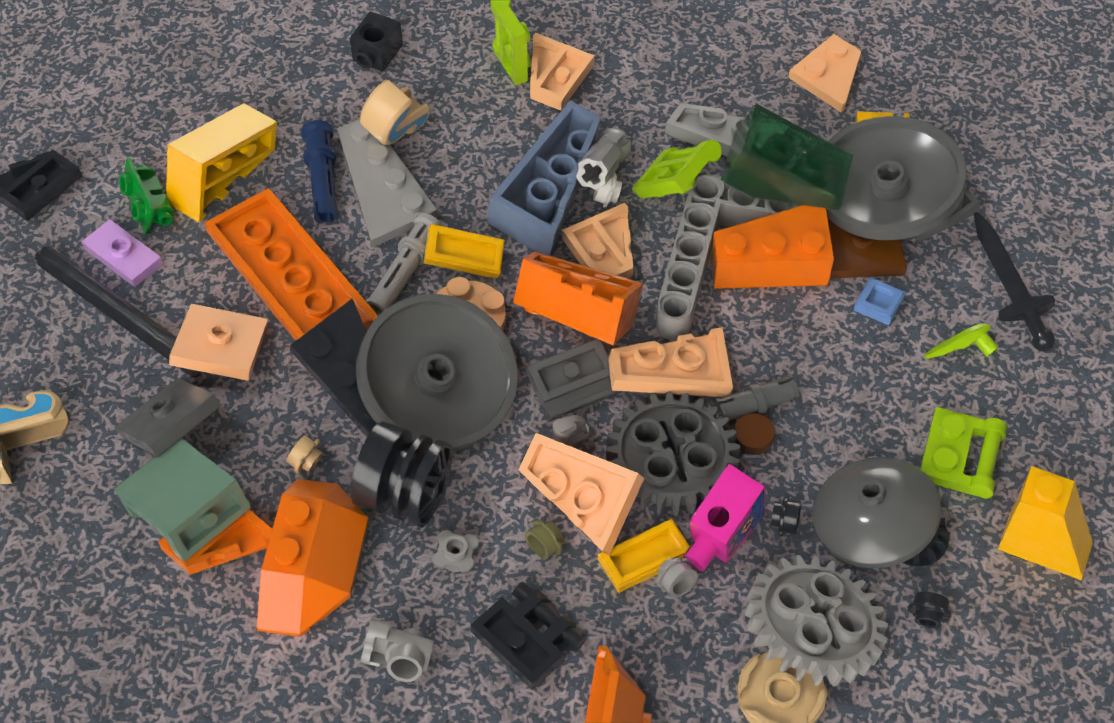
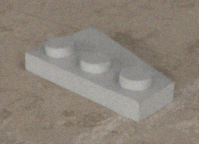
[664,103,793,170]

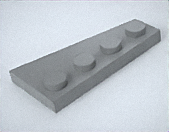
[337,119,438,248]

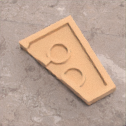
[608,327,733,397]

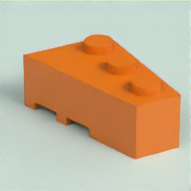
[711,199,834,289]
[513,251,644,345]

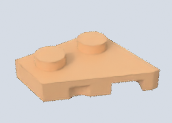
[530,33,595,111]

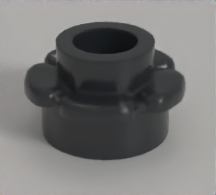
[771,495,801,537]
[908,592,952,628]

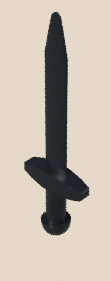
[974,212,1055,352]

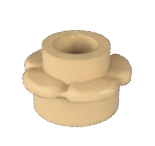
[286,435,323,474]

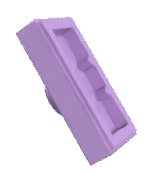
[82,219,163,287]

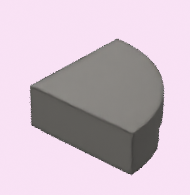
[553,415,594,447]

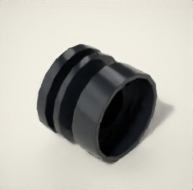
[351,421,453,528]

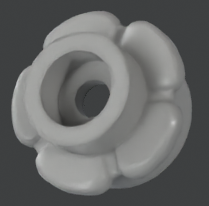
[657,557,697,598]

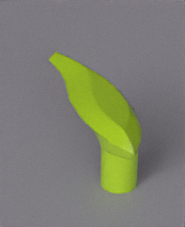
[924,323,999,359]

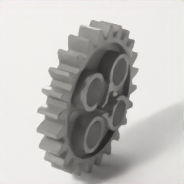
[744,555,888,687]

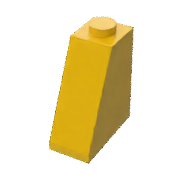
[998,466,1093,580]

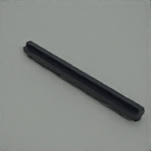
[35,246,202,378]

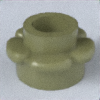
[525,519,564,560]

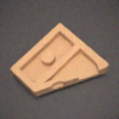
[789,34,861,112]
[562,203,633,279]

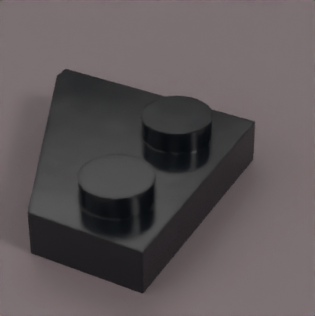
[0,150,82,221]

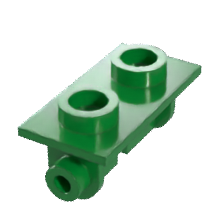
[119,158,174,235]

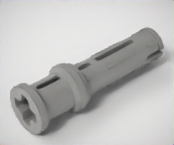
[366,213,444,315]

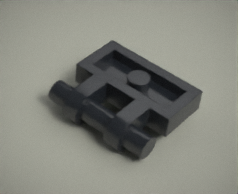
[470,582,586,690]

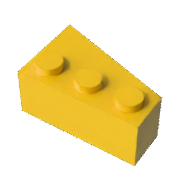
[166,103,277,222]

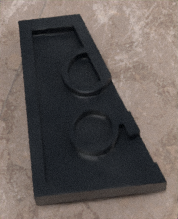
[290,298,377,436]

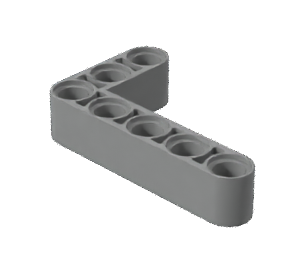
[656,174,798,340]

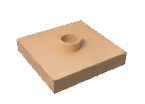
[169,304,268,381]

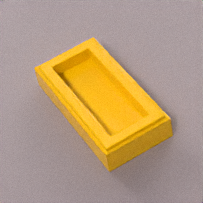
[423,224,505,278]
[598,519,689,593]

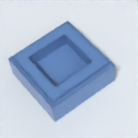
[854,277,906,325]

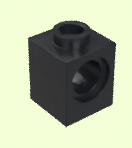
[349,11,403,72]

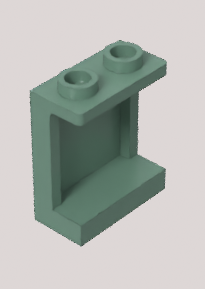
[114,438,251,562]

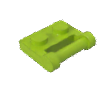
[490,0,531,86]
[632,139,722,199]
[920,407,1008,499]

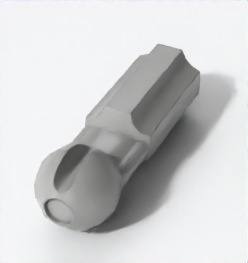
[576,128,631,190]

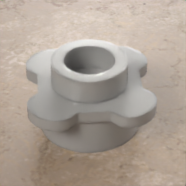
[432,530,479,573]

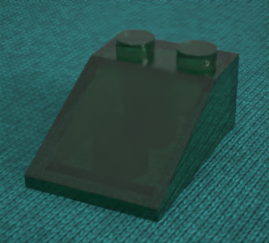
[721,103,853,210]

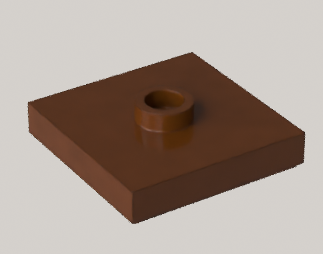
[828,219,907,279]

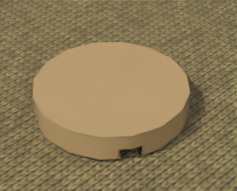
[736,653,828,723]

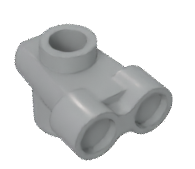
[360,618,434,682]

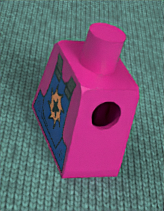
[683,464,765,571]

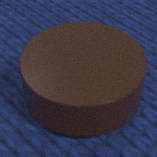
[734,413,775,455]

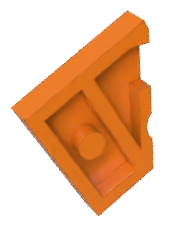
[158,509,272,575]

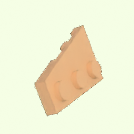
[519,433,644,555]

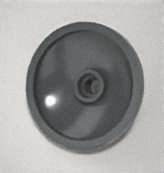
[812,457,941,568]

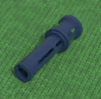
[301,120,338,223]

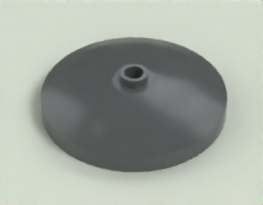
[813,116,966,240]
[356,294,518,451]

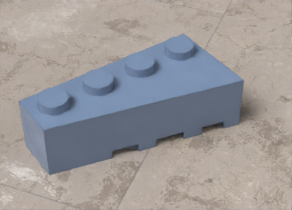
[487,100,601,256]

